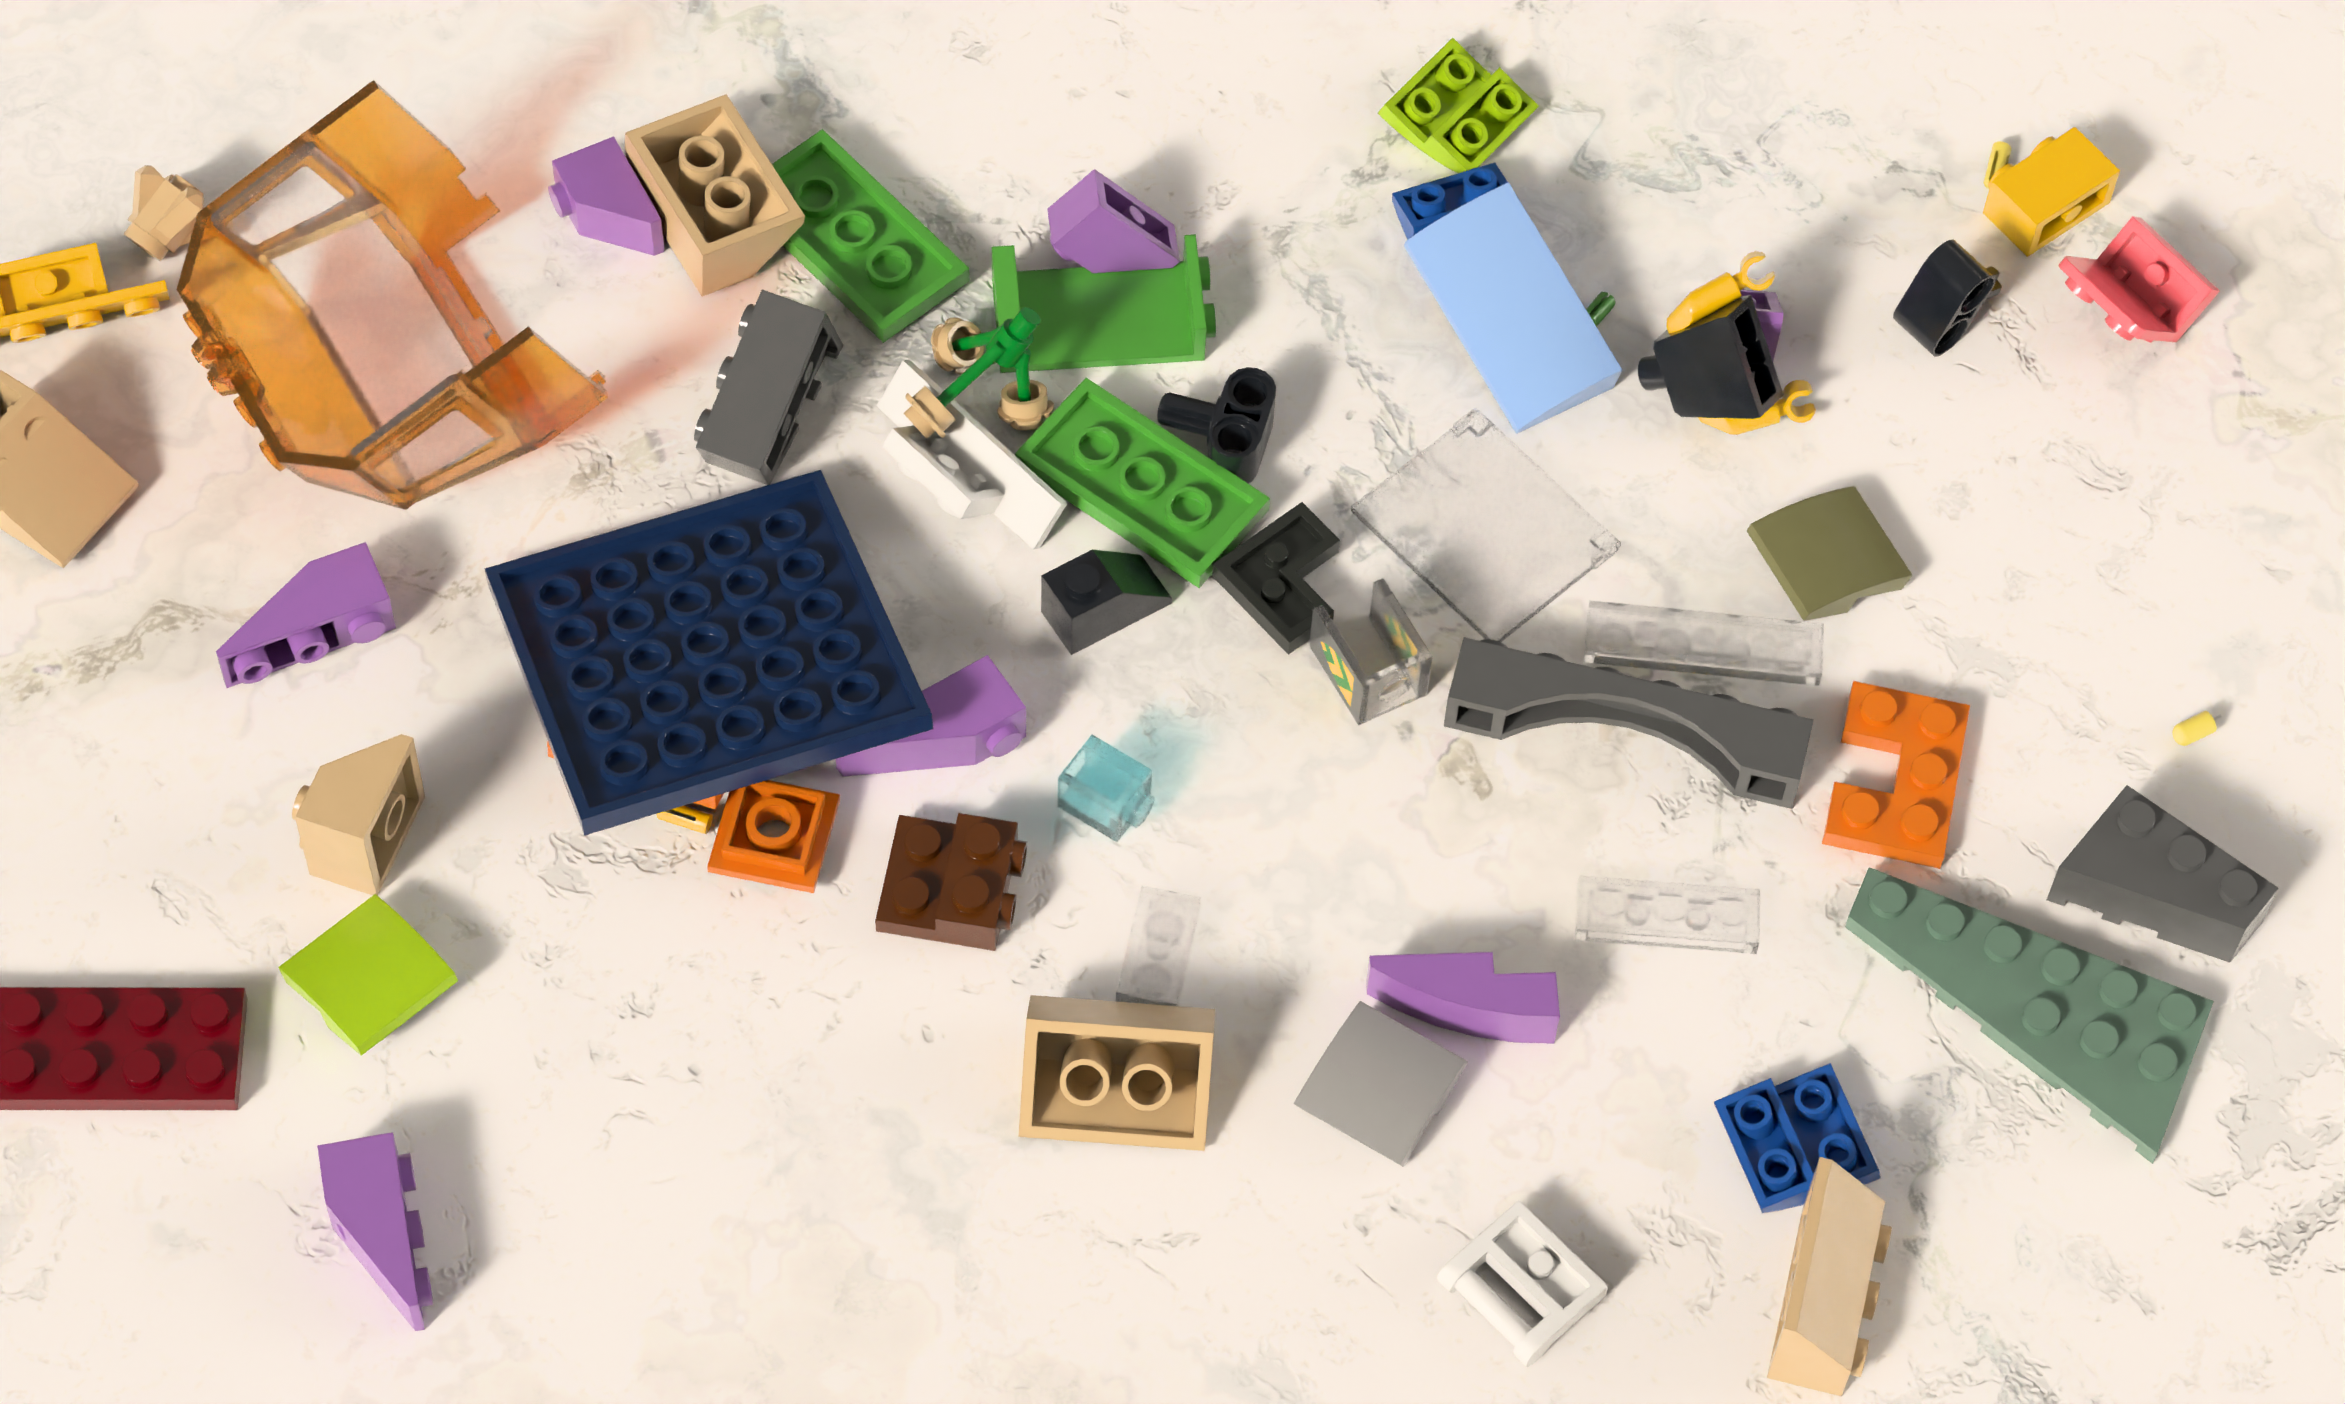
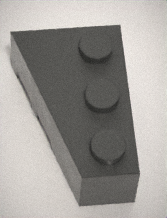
[694,289,844,485]
[2046,785,2279,963]

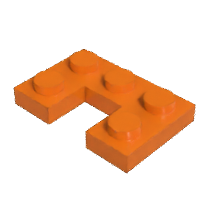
[1822,681,1970,869]

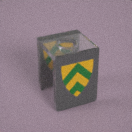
[1309,578,1433,725]

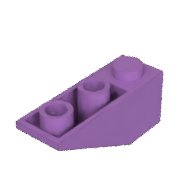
[216,542,396,688]
[317,1132,433,1331]

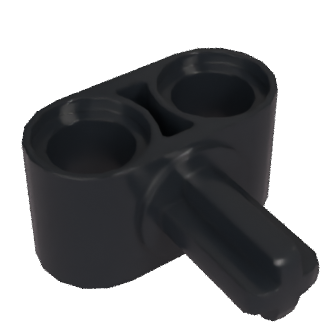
[1893,239,2002,357]
[1157,367,1276,484]

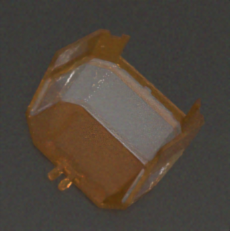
[176,80,608,510]

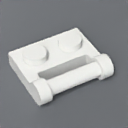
[1437,1200,1608,1367]

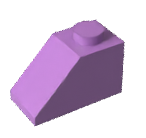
[548,136,665,256]
[1047,169,1180,273]

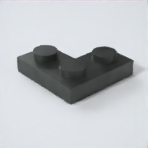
[1212,502,1340,655]

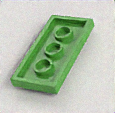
[772,129,970,343]
[1015,378,1270,588]

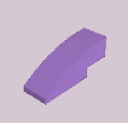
[1366,952,1560,1044]

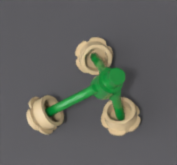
[903,307,1054,439]

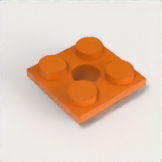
[707,780,840,893]

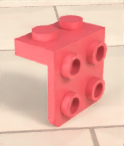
[2058,216,2220,343]

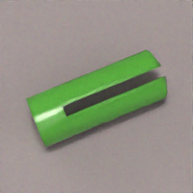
[1586,292,1616,327]

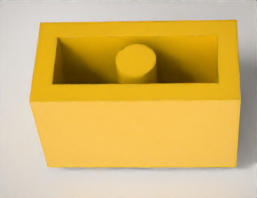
[1983,127,2120,257]

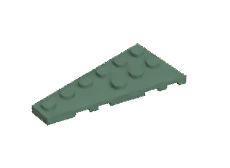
[1845,867,2214,1164]

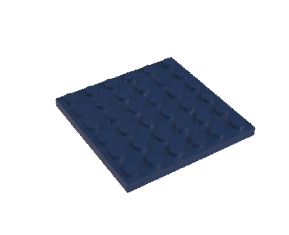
[484,470,934,836]

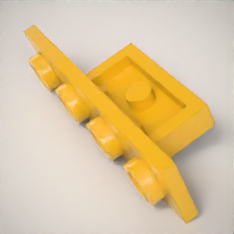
[0,243,170,343]

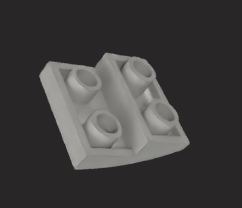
[1293,1001,1468,1167]

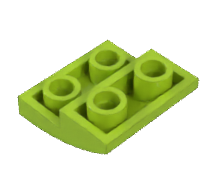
[1377,37,1539,173]
[278,894,458,1056]

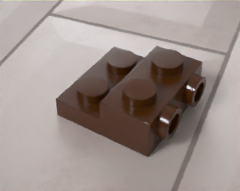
[875,813,1028,951]

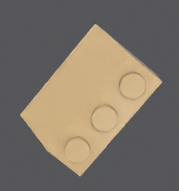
[625,94,805,297]
[1018,995,1215,1151]
[1767,1157,1892,1396]

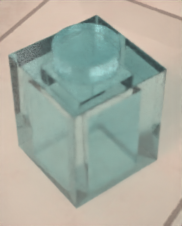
[1057,734,1155,842]

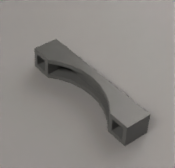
[1443,637,1814,809]

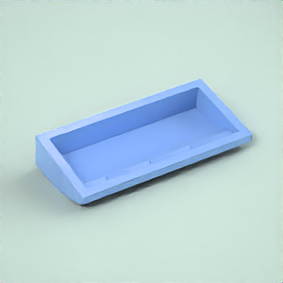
[1404,182,1622,434]

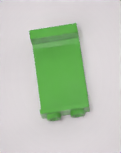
[992,234,1216,373]

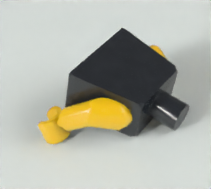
[1638,251,1816,435]

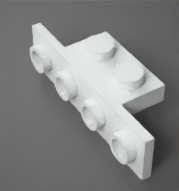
[877,360,1067,550]

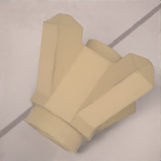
[124,165,229,262]

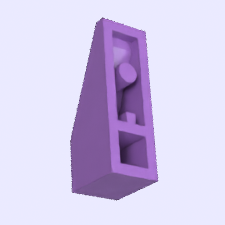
[836,655,1026,777]

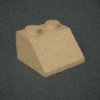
[292,734,425,896]

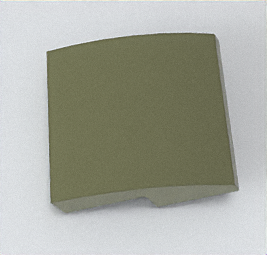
[1746,486,1913,621]

